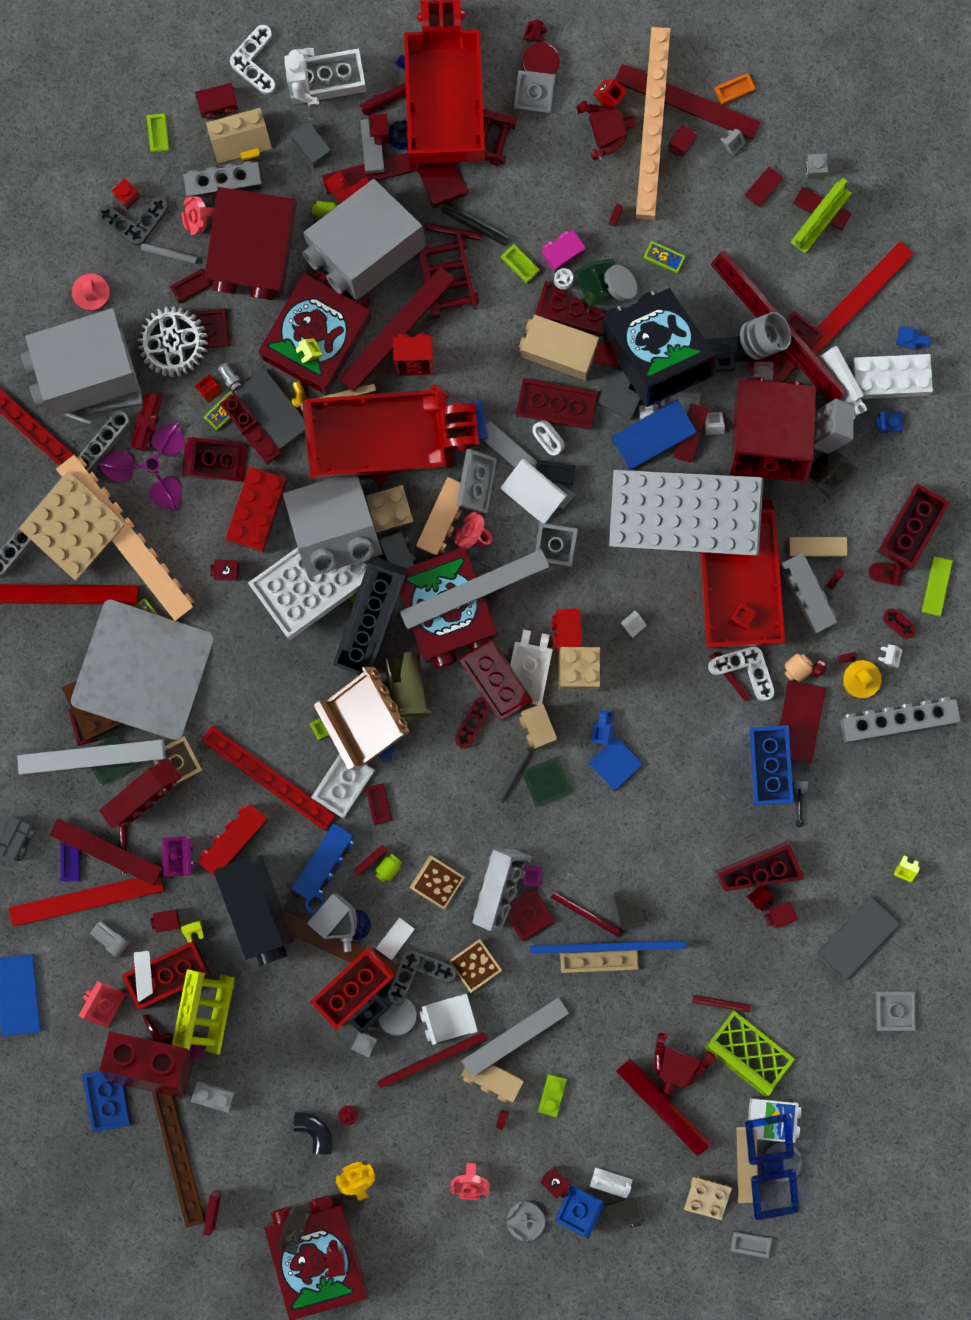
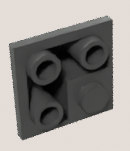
[596,369,641,420]

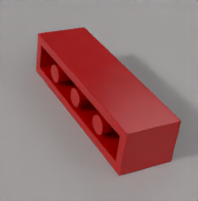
[198,804,268,877]

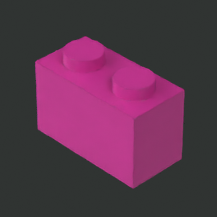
[541,230,586,273]

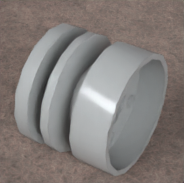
[740,312,791,360]

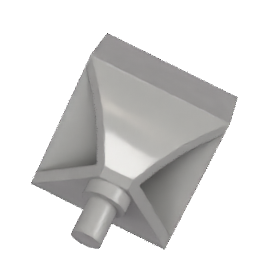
[307,894,357,952]

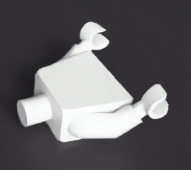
[284,48,319,108]

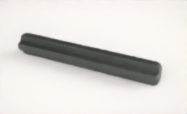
[441,203,510,246]

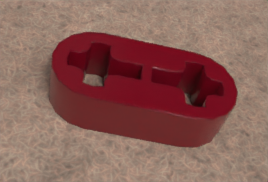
[883,608,916,639]

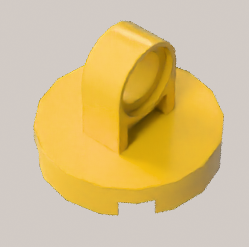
[843,660,882,698]
[336,1162,375,1201]

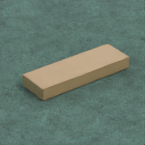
[789,537,847,557]

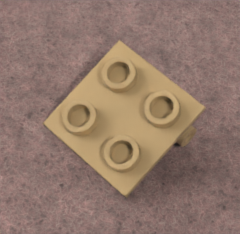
[684,1176,732,1220]

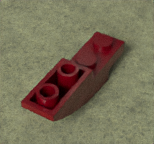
[219,392,282,465]

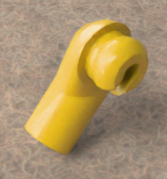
[292,381,307,408]

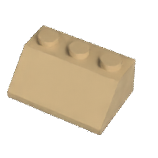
[206,108,272,164]

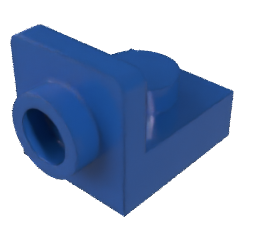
[875,411,903,433]

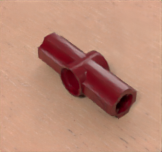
[130,392,163,452]

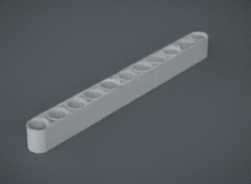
[0,411,130,578]

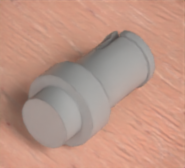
[218,363,242,391]

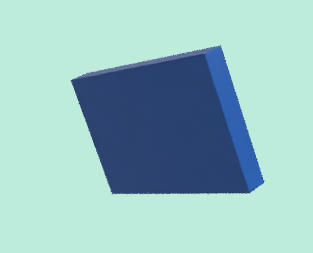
[82,1071,131,1133]

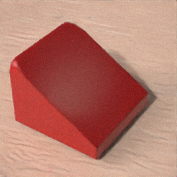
[195,374,223,403]

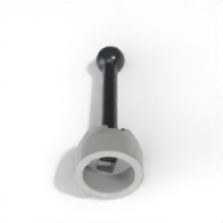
[793,781,808,827]

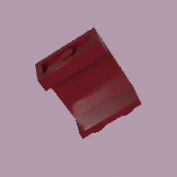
[416,162,468,209]

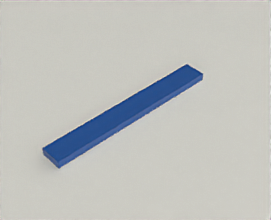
[530,940,686,954]

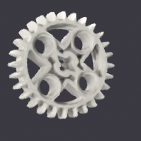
[137,306,208,377]

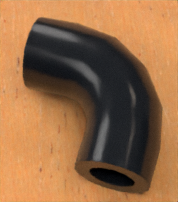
[294,1112,332,1154]

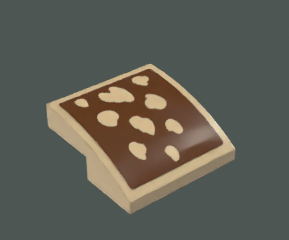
[409,855,465,910]
[449,939,502,993]

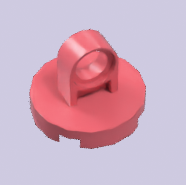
[182,196,214,235]
[72,274,110,311]
[455,512,492,549]
[450,1162,490,1200]

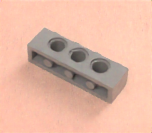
[183,161,263,199]

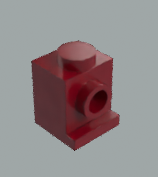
[368,113,390,145]
[323,1246,346,1278]

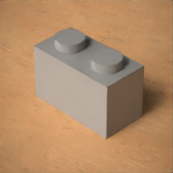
[191,1081,236,1113]

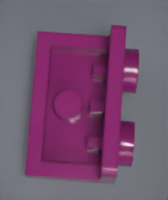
[162,837,193,877]

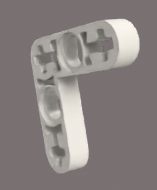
[230,25,275,95]
[708,647,774,701]

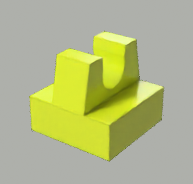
[296,338,323,363]
[894,856,920,882]
[181,920,204,943]

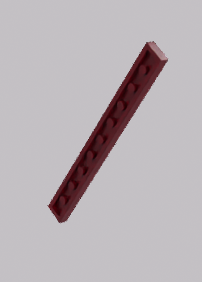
[710,250,847,402]

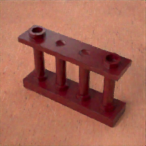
[483,109,517,166]
[418,233,479,319]

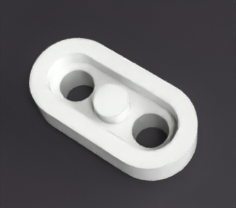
[533,420,565,455]

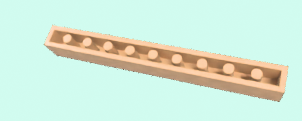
[636,27,670,220]
[56,455,194,621]

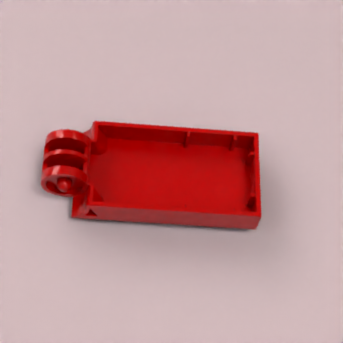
[404,0,485,164]
[302,390,480,479]
[699,475,785,649]

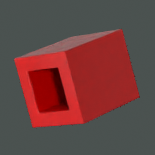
[592,78,627,107]
[111,178,141,209]

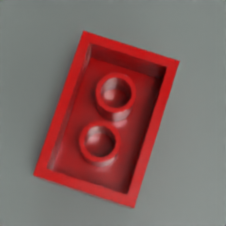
[551,608,582,654]

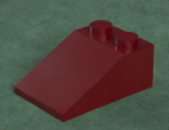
[182,437,247,482]

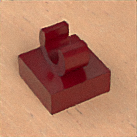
[523,19,547,42]
[746,886,773,912]

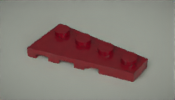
[535,281,606,337]

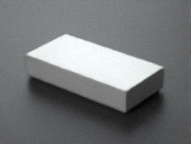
[376,917,415,960]

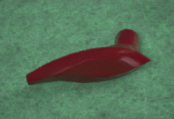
[143,1015,172,1043]

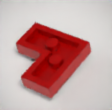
[324,171,369,205]

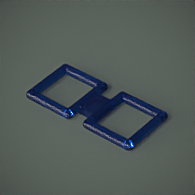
[745,1113,800,1220]

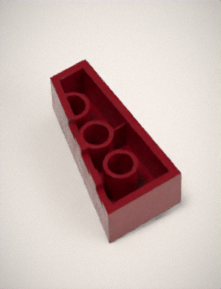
[715,842,804,891]

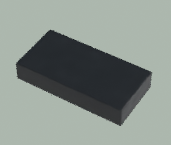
[536,460,575,485]

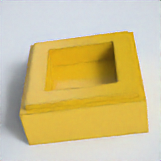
[240,148,261,163]

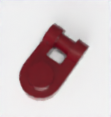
[868,562,904,587]

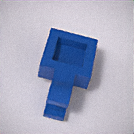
[896,326,931,350]
[591,710,614,745]

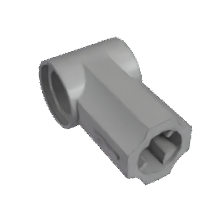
[90,921,131,958]

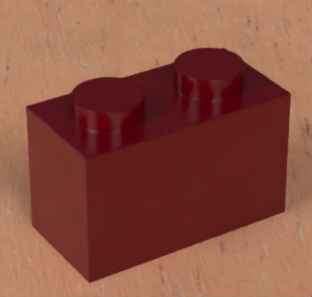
[195,83,238,120]
[764,901,798,929]

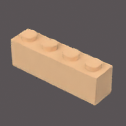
[416,477,462,557]

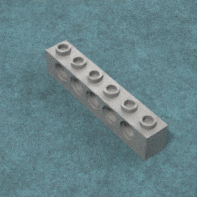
[840,697,961,743]

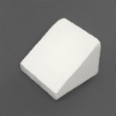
[704,412,725,435]

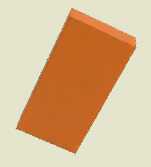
[714,73,756,106]

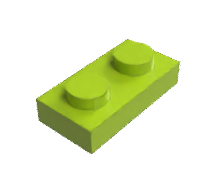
[538,1074,567,1117]

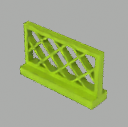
[790,178,852,254]
[704,1010,795,1097]

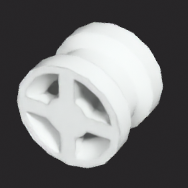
[554,268,573,290]

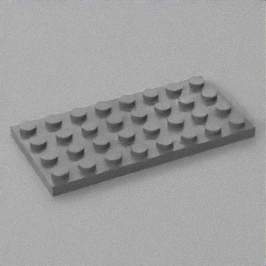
[609,470,764,556]

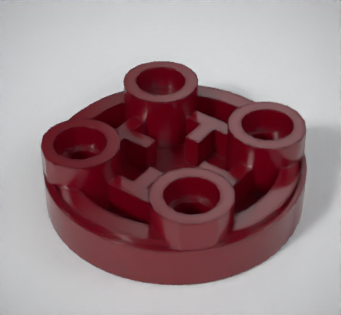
[522,42,560,74]

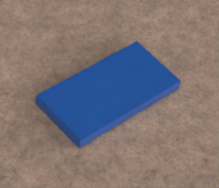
[611,398,697,470]
[0,954,41,1036]

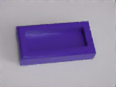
[60,843,80,881]

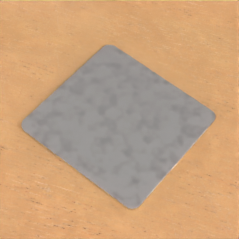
[71,600,214,740]

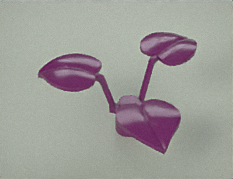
[99,423,184,510]

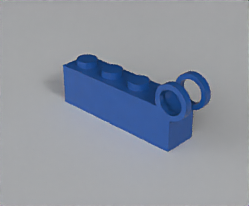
[292,823,355,914]

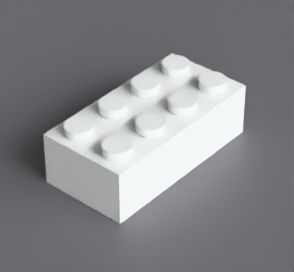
[290,49,366,105]
[851,354,933,399]

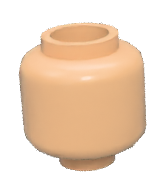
[785,653,813,682]

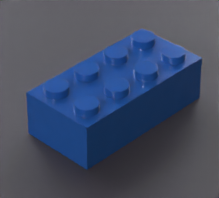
[750,725,794,806]

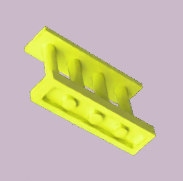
[172,969,235,1055]

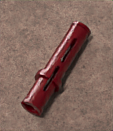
[359,82,406,115]

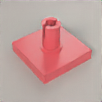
[79,981,126,1028]

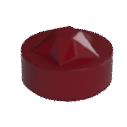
[811,658,826,678]
[338,1105,358,1125]

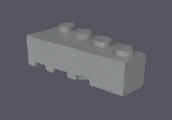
[780,552,838,634]
[472,849,532,931]

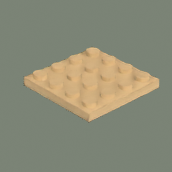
[19,472,126,581]

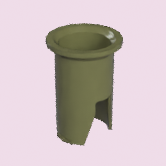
[385,652,432,721]

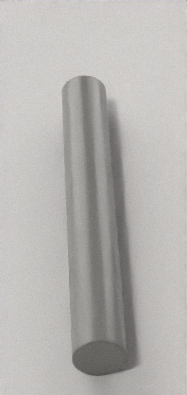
[141,243,198,264]

